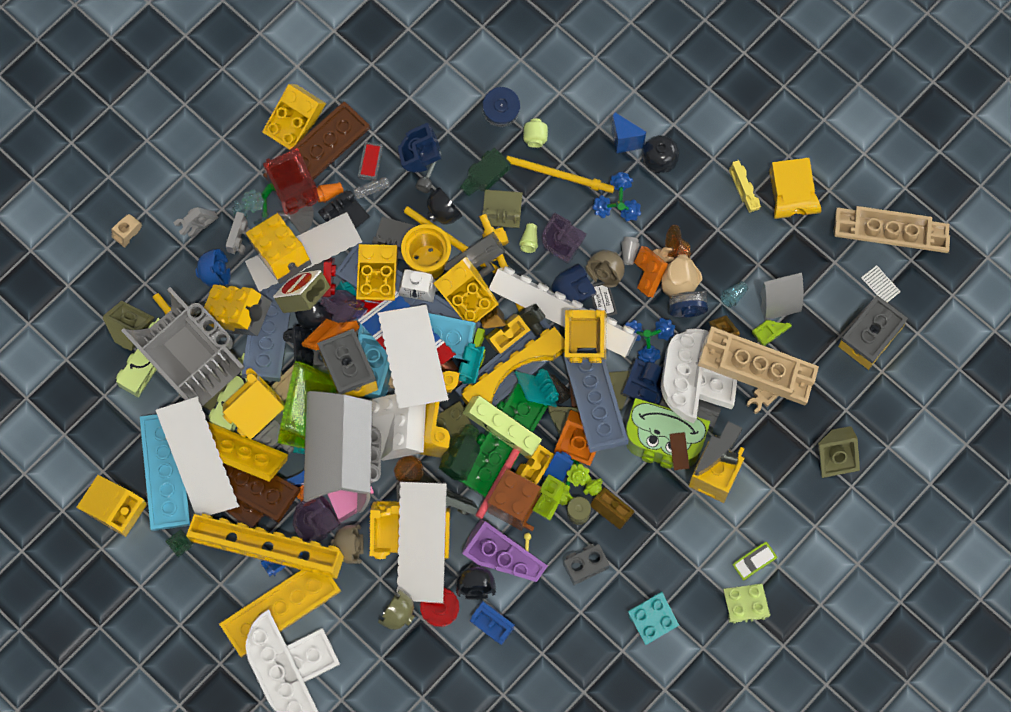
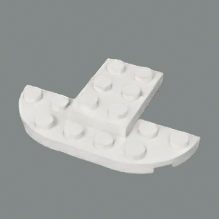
[661,329,737,423]
[246,610,340,712]

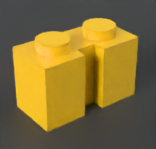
[485,314,530,354]
[515,445,554,485]

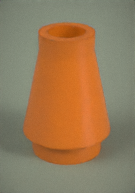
[314,182,343,203]

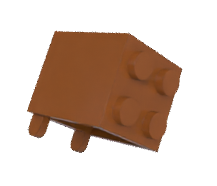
[487,469,541,532]

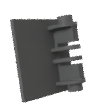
[372,217,415,260]

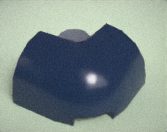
[398,123,441,173]
[552,264,597,303]

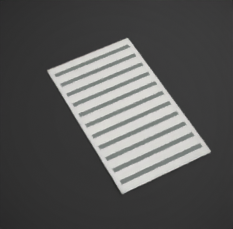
[861,265,900,302]

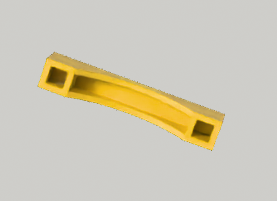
[462,327,565,405]

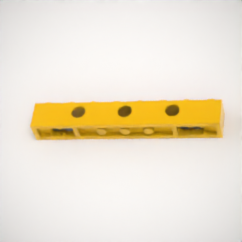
[186,514,344,579]

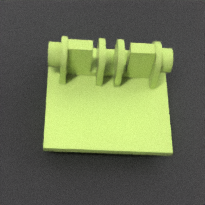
[723,584,770,624]

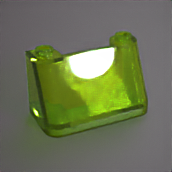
[277,361,337,449]

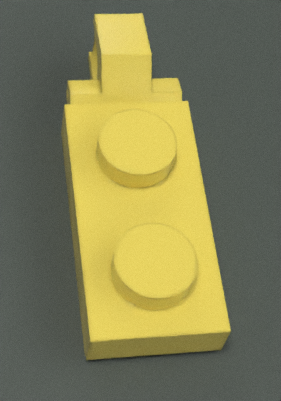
[729,160,761,213]

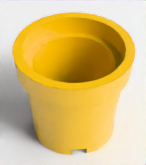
[401,224,451,279]

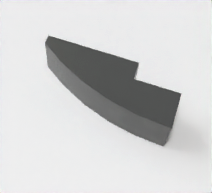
[694,421,742,476]

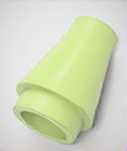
[519,223,538,253]

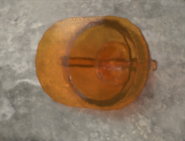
[665,224,691,264]

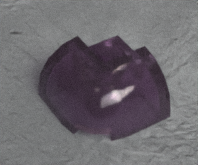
[542,213,587,264]
[320,290,368,323]
[292,496,341,543]

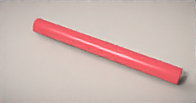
[475,448,520,519]

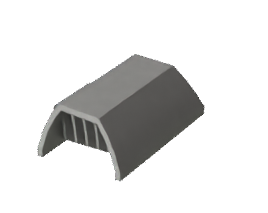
[121,287,245,406]
[303,391,381,513]

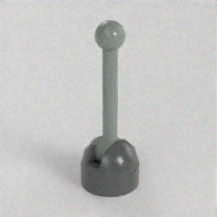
[415,152,441,193]

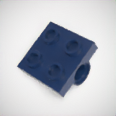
[621,358,663,405]

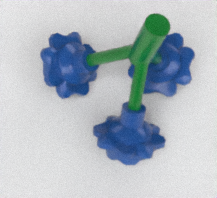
[592,172,641,222]
[625,318,675,363]

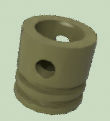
[567,497,591,525]

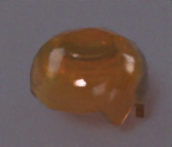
[394,456,424,483]

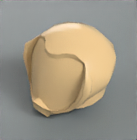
[662,254,703,298]

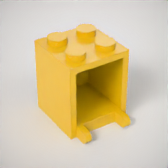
[565,310,607,363]
[222,368,285,440]
[689,435,745,503]

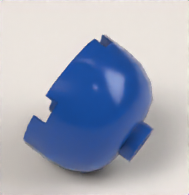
[195,249,230,287]

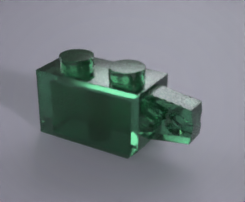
[461,148,510,196]
[438,424,481,480]

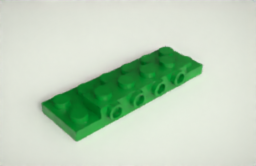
[459,383,548,498]

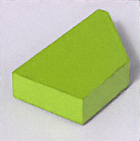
[752,320,792,346]

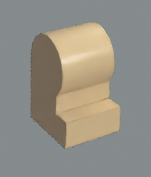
[112,214,142,248]

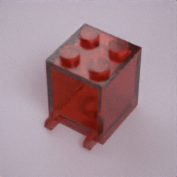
[263,147,319,215]

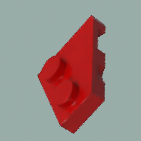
[323,257,336,300]

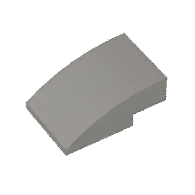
[760,273,803,321]

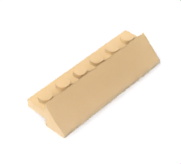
[833,206,950,253]
[697,326,819,405]

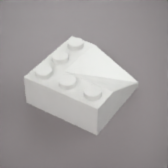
[370,394,426,461]

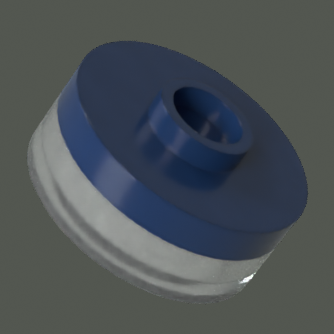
[482,87,520,127]
[669,292,708,318]

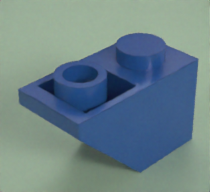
[542,451,574,482]

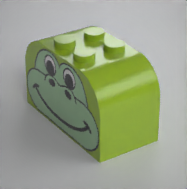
[626,398,710,469]

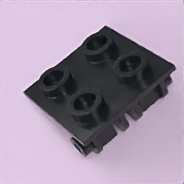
[318,190,370,229]
[283,325,314,368]

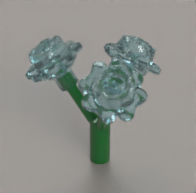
[232,184,274,226]

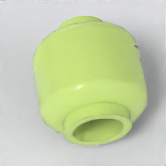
[523,119,548,148]

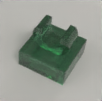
[165,530,194,558]

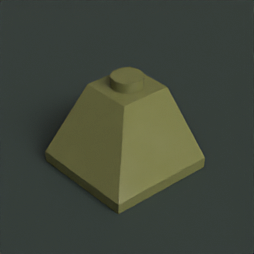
[103,301,154,351]
[818,426,860,478]

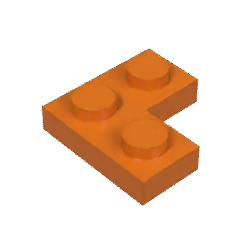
[634,246,668,298]

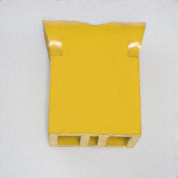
[769,158,821,219]

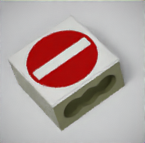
[273,270,330,313]

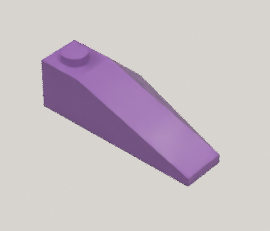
[462,519,547,582]

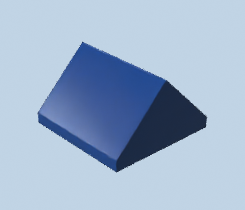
[611,112,646,153]

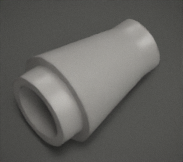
[621,237,640,265]

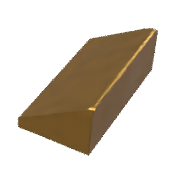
[481,306,506,329]
[590,487,635,529]

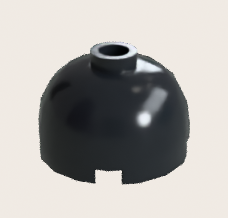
[642,135,679,174]
[427,187,463,225]
[295,301,333,331]
[456,565,496,600]

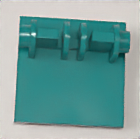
[515,369,559,407]
[628,592,679,645]

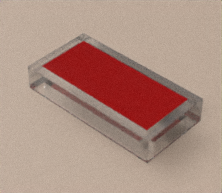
[358,142,383,181]

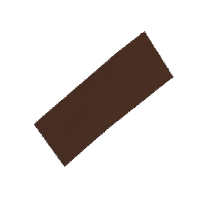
[669,432,690,470]

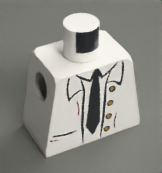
[398,269,436,302]

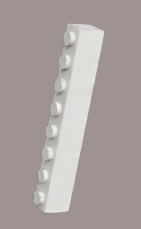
[489,266,638,357]

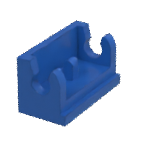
[470,602,515,645]

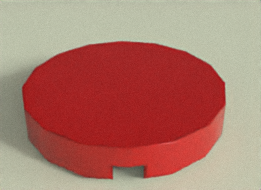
[420,588,459,627]

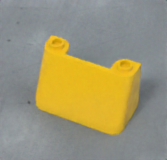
[419,371,460,458]
[370,501,451,560]

